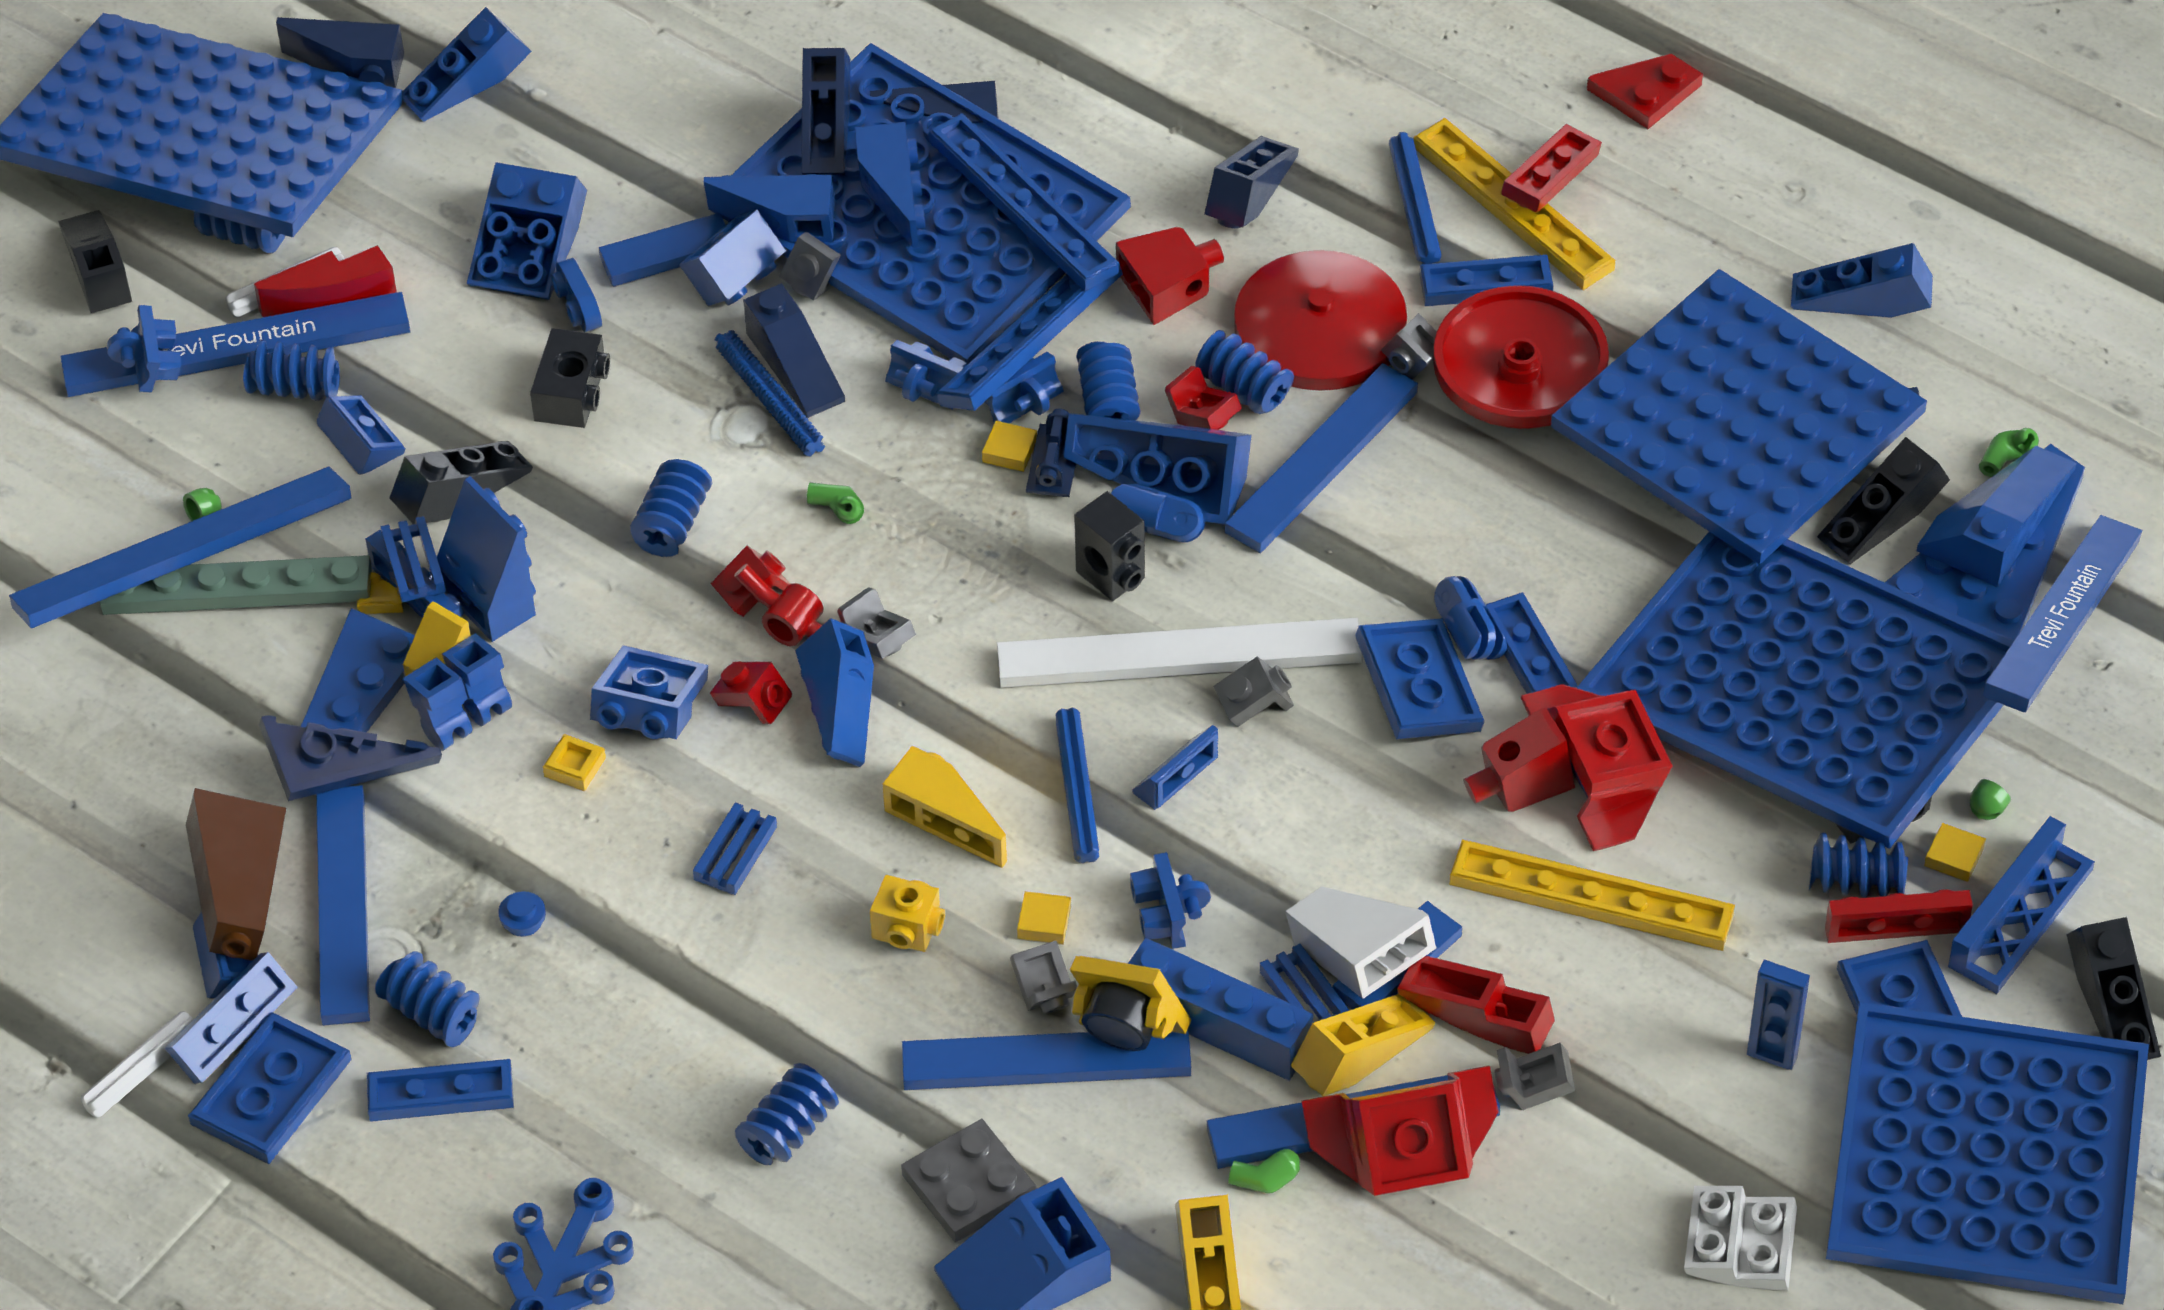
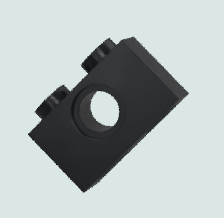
[530,328,610,428]
[1074,491,1145,602]

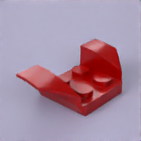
[1520,684,1673,851]
[1301,1066,1499,1196]

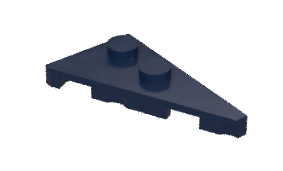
[259,715,442,801]

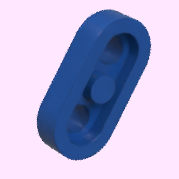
[551,258,602,332]

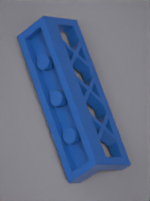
[1948,816,2095,994]

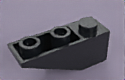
[58,210,132,313]
[1817,437,1950,564]
[389,441,533,524]
[2066,917,2161,1060]

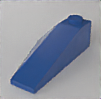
[1064,413,1252,524]

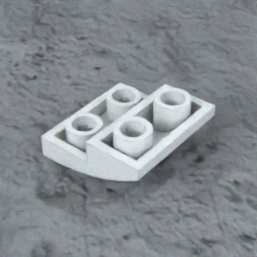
[1684,1186,1797,1290]

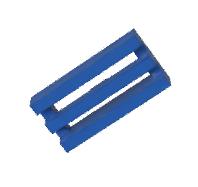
[380,516,446,602]
[693,802,777,895]
[1260,944,1349,1023]

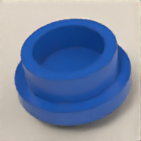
[498,891,546,937]

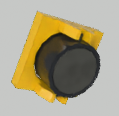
[1070,956,1191,1051]

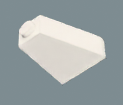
[1285,886,1436,999]

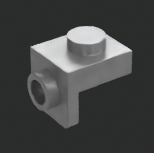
[779,232,841,301]
[1381,313,1437,380]
[837,587,916,659]
[1213,656,1294,727]
[1010,941,1077,1014]
[1495,1043,1575,1110]

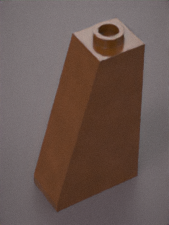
[185,788,286,961]

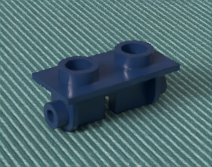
[1026,408,1076,497]

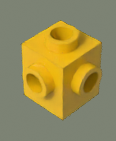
[870,874,945,952]

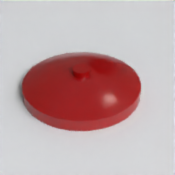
[1234,250,1407,391]
[1433,286,1609,429]

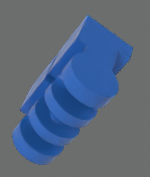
[403,633,512,751]

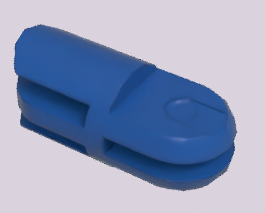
[1111,484,1205,542]
[1434,576,1507,660]

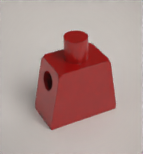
[1116,227,1224,325]
[1463,707,1575,812]

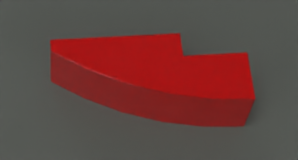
[254,245,397,317]
[1397,956,1555,1054]

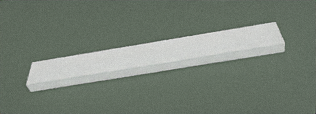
[997,618,1362,688]

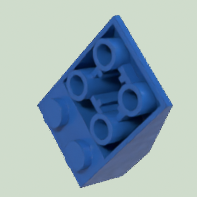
[467,162,587,300]
[437,476,536,642]
[934,1177,1111,1310]

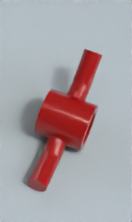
[734,564,824,647]

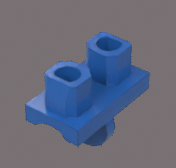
[107,305,181,392]
[885,340,968,410]
[985,352,1064,423]
[1130,852,1211,949]

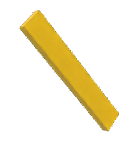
[1413,118,1616,290]
[1449,839,1735,951]

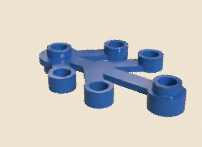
[493,1178,634,1310]

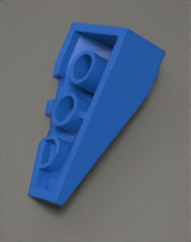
[1916,446,2076,587]

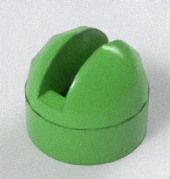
[183,488,222,521]
[1970,779,2011,820]

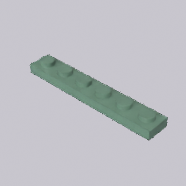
[100,555,372,615]

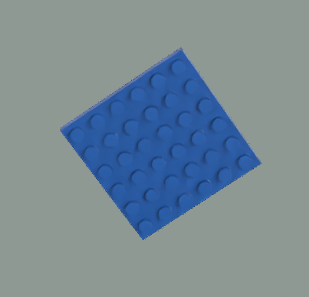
[1551,269,1927,565]
[1826,1002,2149,1305]

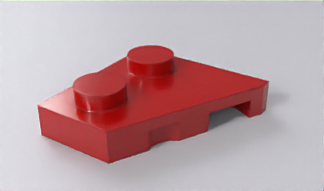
[1587,54,1703,129]

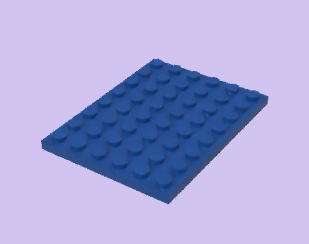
[0,13,403,237]
[708,43,1131,364]
[1577,532,2014,849]

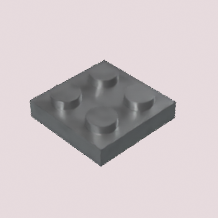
[901,1118,1036,1243]

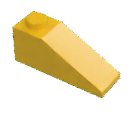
[882,746,1007,868]
[1291,994,1436,1097]
[1175,1194,1241,1310]

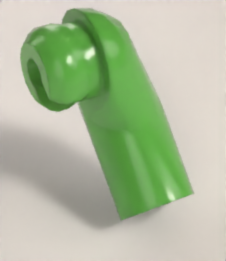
[1979,428,2039,477]
[807,482,864,524]
[1228,1149,1300,1193]

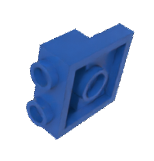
[590,645,708,739]

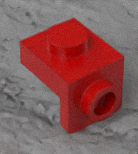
[1165,366,1242,430]
[710,545,790,617]
[710,661,792,724]

